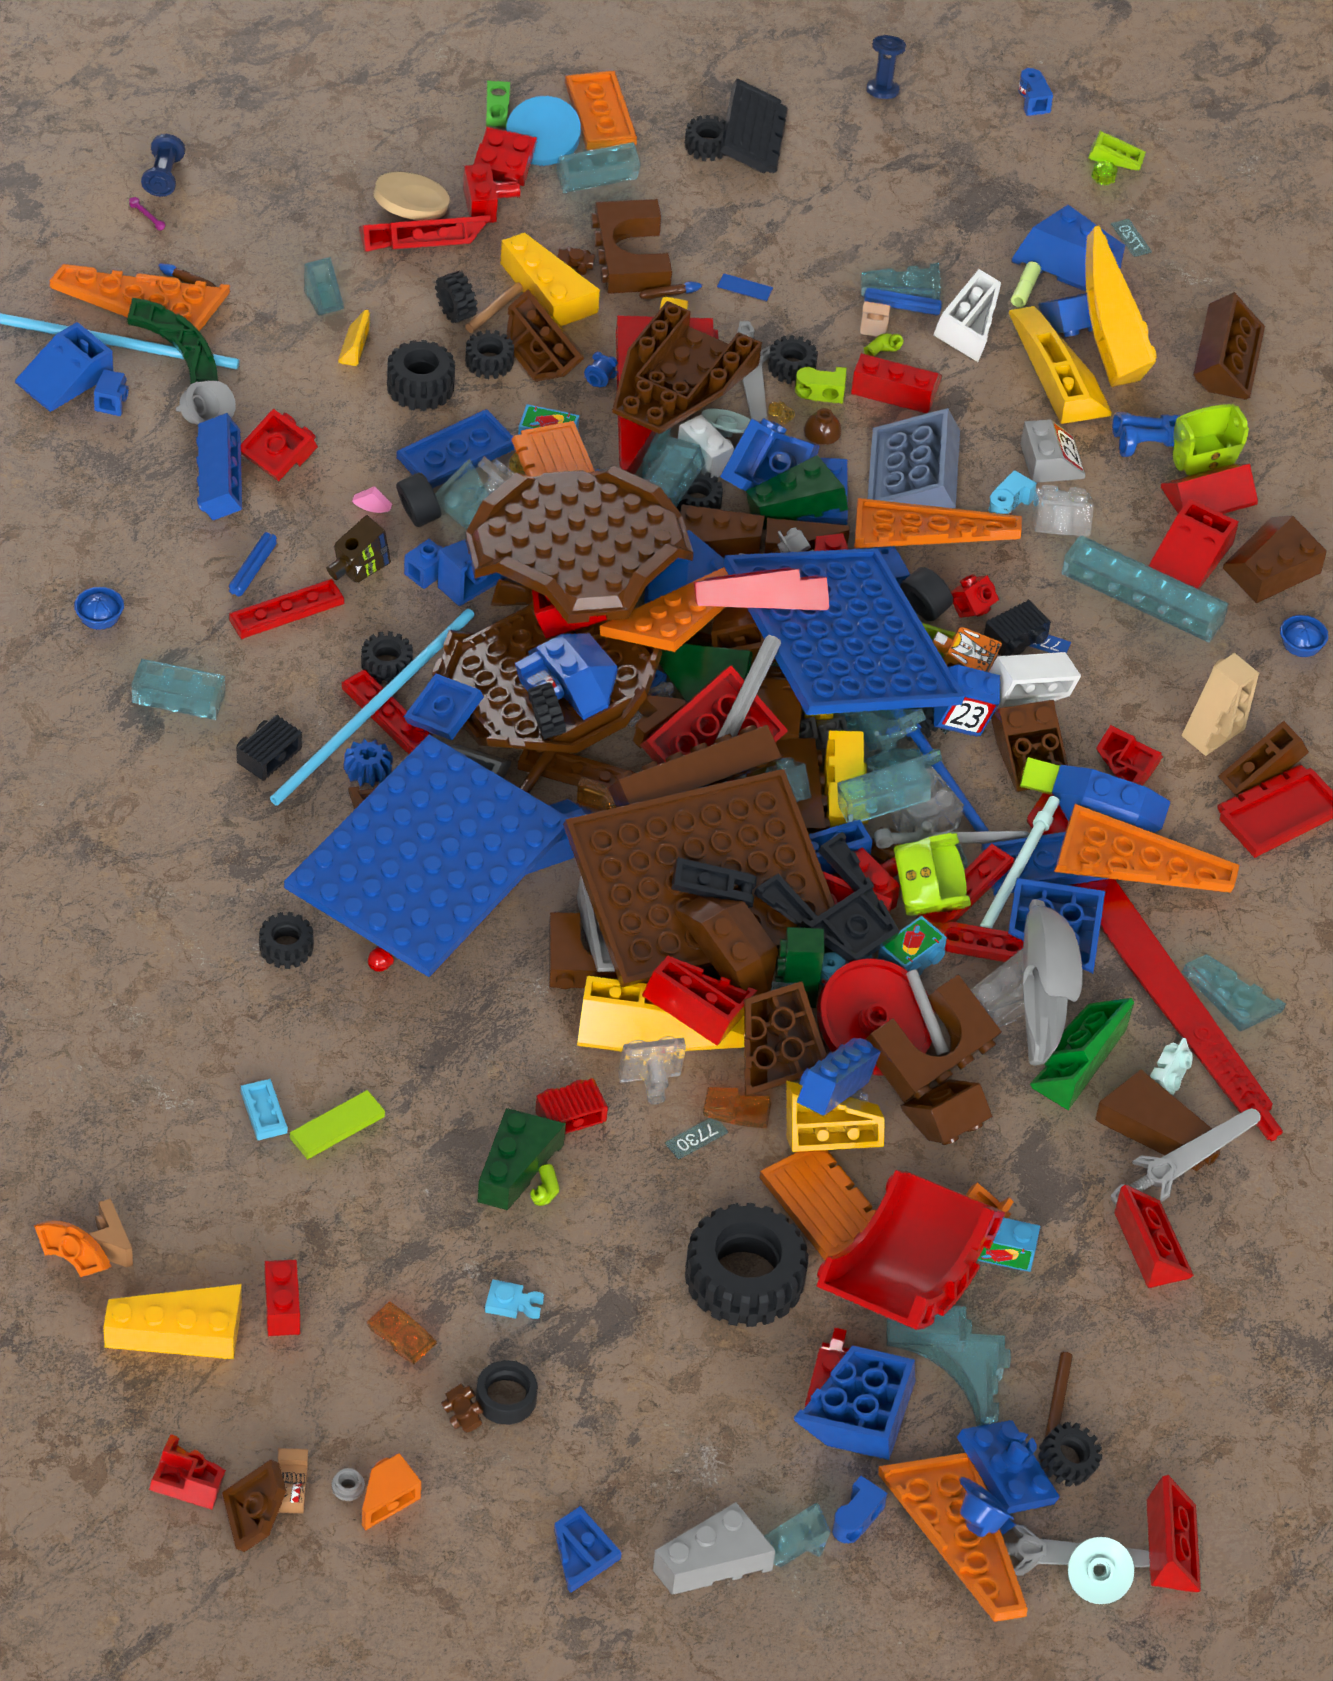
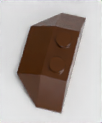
[507,289,585,382]
[675,896,779,996]

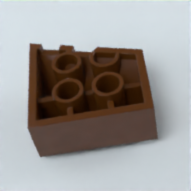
[1223,516,1327,604]
[744,981,827,1096]

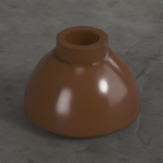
[804,408,841,445]

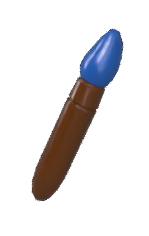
[159,263,216,287]
[639,281,702,299]

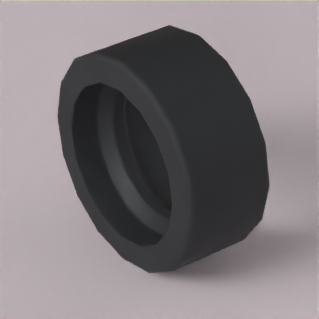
[476,1360,538,1425]

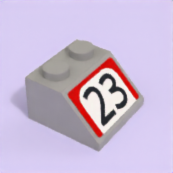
[1020,419,1085,483]

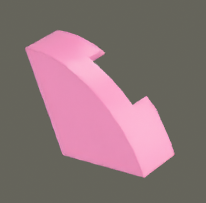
[352,486,392,513]

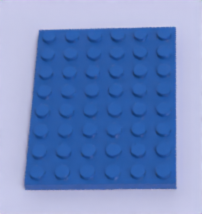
[723,548,965,715]
[284,734,569,977]

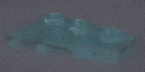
[435,459,489,530]

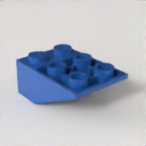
[15,322,113,412]

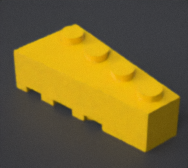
[500,232,600,326]
[103,1284,242,1359]

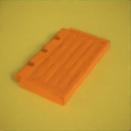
[512,421,595,477]
[759,1150,876,1260]

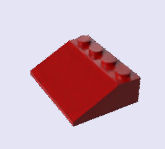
[640,665,788,782]

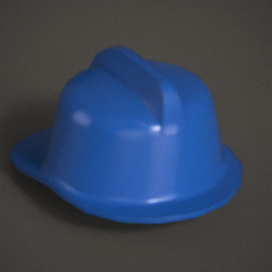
[959,1477,1015,1537]

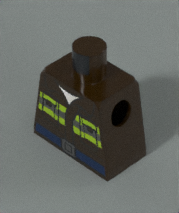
[327,515,391,582]

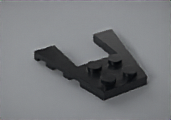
[754,832,900,963]

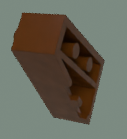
[681,504,764,559]

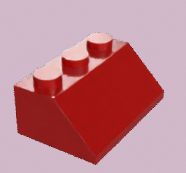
[851,353,942,414]

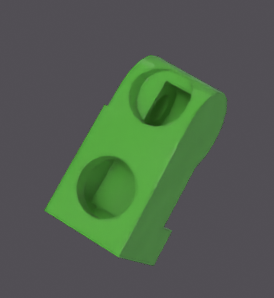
[486,81,510,128]

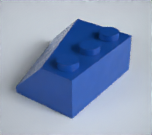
[1011,205,1125,292]
[644,530,724,603]
[1008,878,1105,974]
[794,1345,916,1460]

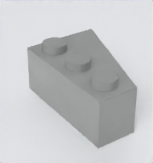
[653,1502,775,1595]

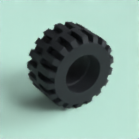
[387,340,455,411]

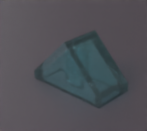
[304,257,345,316]

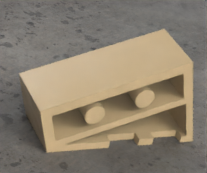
[1181,653,1259,756]

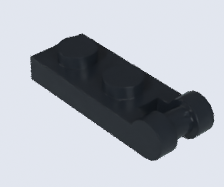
[671,858,757,908]

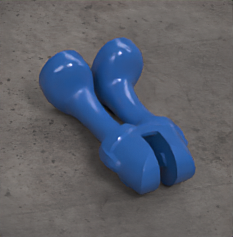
[1112,412,1180,457]

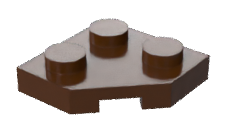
[222,1460,286,1552]

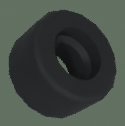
[396,472,441,527]
[900,567,953,621]

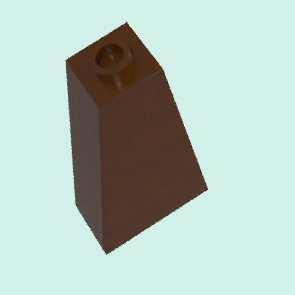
[1095,1070,1220,1171]

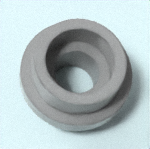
[332,1468,365,1501]

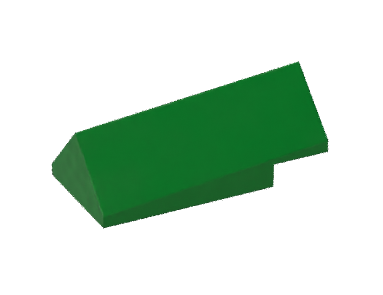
[1030,998,1134,1111]

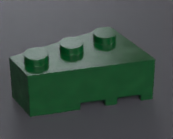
[746,455,848,530]
[774,927,824,1008]
[478,1108,566,1210]

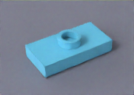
[240,1079,287,1141]

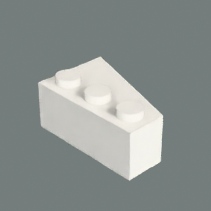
[933,269,1001,362]
[989,652,1081,721]

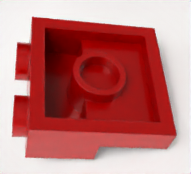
[473,127,537,186]
[241,408,318,482]

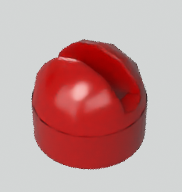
[368,946,394,972]

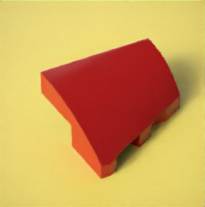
[1096,725,1163,786]
[149,1434,226,1510]

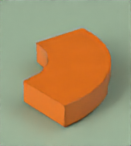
[34,1220,112,1277]

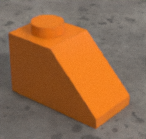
[362,1453,421,1531]

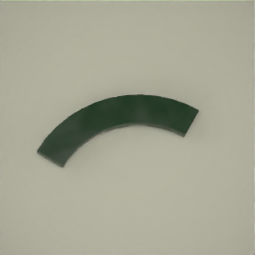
[127,298,219,384]

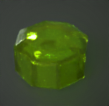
[1092,160,1118,185]

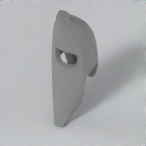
[1023,899,1083,1066]

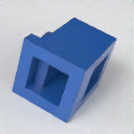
[94,369,129,416]

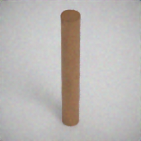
[465,282,523,333]

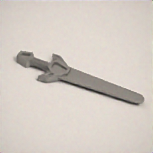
[737,321,770,422]
[1111,1108,1261,1206]
[1005,1525,1150,1576]

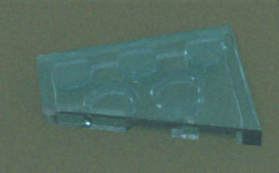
[860,263,941,300]
[1182,954,1286,1032]

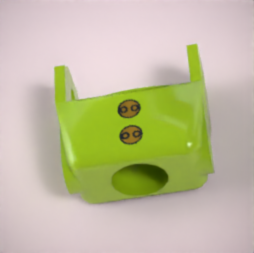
[1173,404,1249,476]
[894,833,971,916]

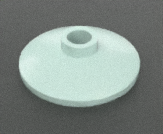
[701,409,751,437]
[1068,1537,1134,1604]

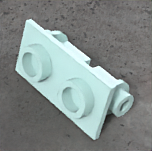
[1150,1038,1193,1095]

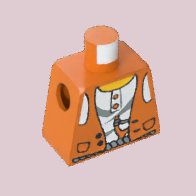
[932,627,1002,672]

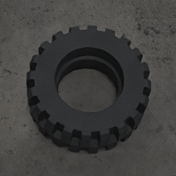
[685,1203,809,1327]

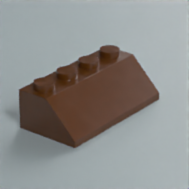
[1193,292,1265,400]

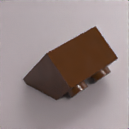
[900,1079,993,1145]

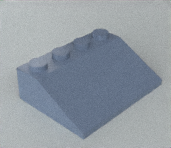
[868,408,960,508]

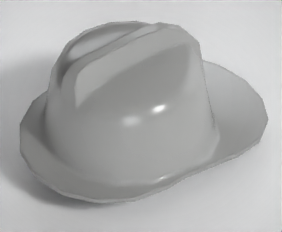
[175,381,236,424]

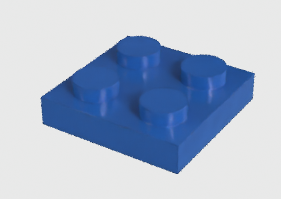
[404,674,484,740]

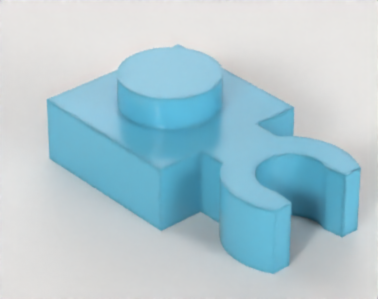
[485,1279,544,1319]

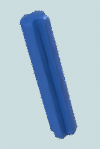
[864,288,942,315]
[229,532,277,597]

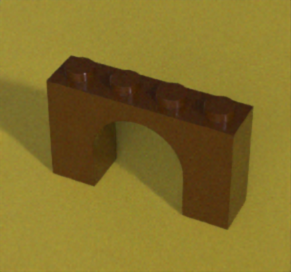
[591,199,672,294]
[746,738,830,834]
[549,912,649,989]
[865,974,1002,1103]

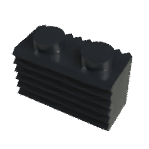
[984,599,1051,656]
[236,714,302,781]

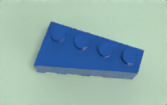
[438,539,507,607]

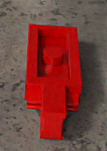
[805,1327,849,1407]

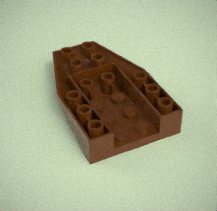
[612,301,762,434]

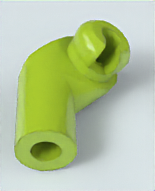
[864,334,904,356]
[530,1164,560,1206]

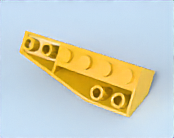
[1085,226,1157,387]
[1009,306,1112,424]
[577,976,744,1054]

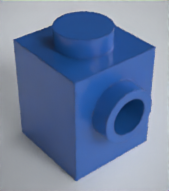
[404,539,443,589]

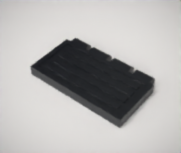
[720,78,788,174]

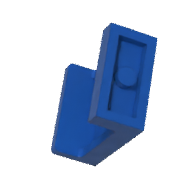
[720,418,792,491]

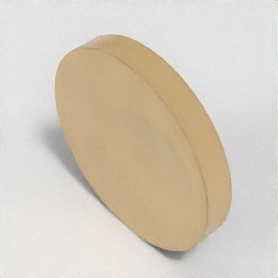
[373,172,450,221]

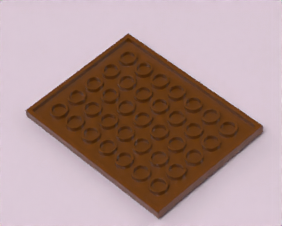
[563,769,835,988]

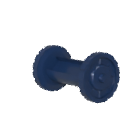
[866,35,906,99]
[141,134,185,197]

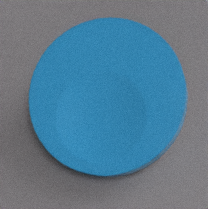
[506,96,581,166]

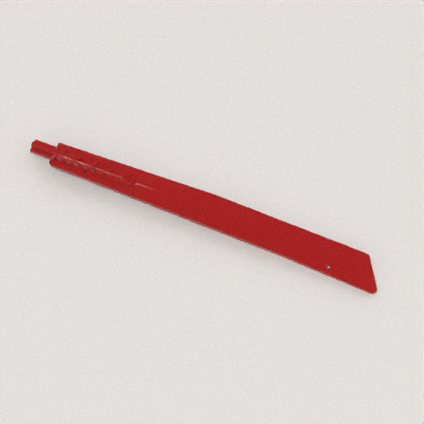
[1027,793,1283,1142]

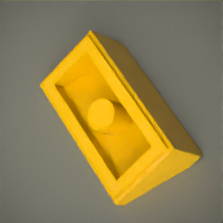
[338,310,370,366]

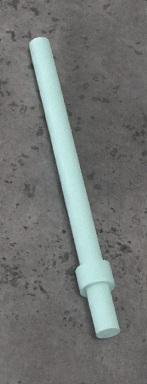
[980,796,1060,929]

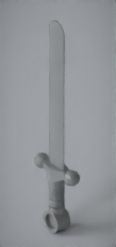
[874,821,1030,849]

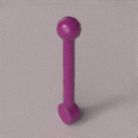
[129,197,165,231]

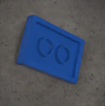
[957,1420,1060,1514]

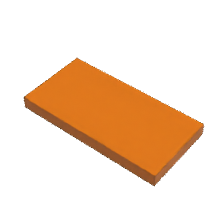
[565,71,637,150]

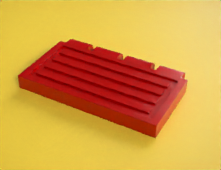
[1217,764,1333,858]

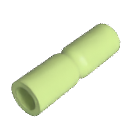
[1011,262,1041,307]

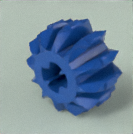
[343,738,393,787]

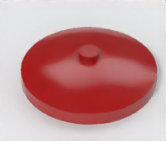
[817,958,935,1076]

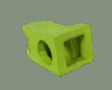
[795,367,847,404]

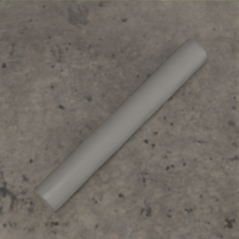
[906,969,949,1057]

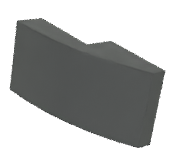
[792,715,849,750]

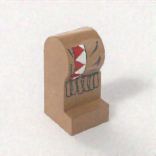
[278,1448,308,1514]

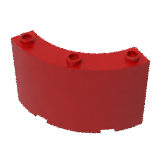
[816,1170,1006,1330]

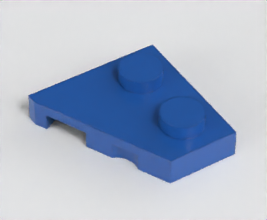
[554,1506,622,1593]

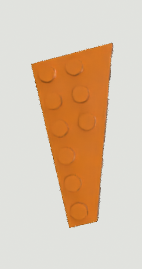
[50,264,230,332]
[854,498,1022,548]
[600,567,728,652]
[1054,804,1240,893]
[878,1453,1028,1622]

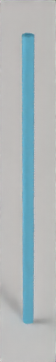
[0,313,240,370]
[270,608,475,806]

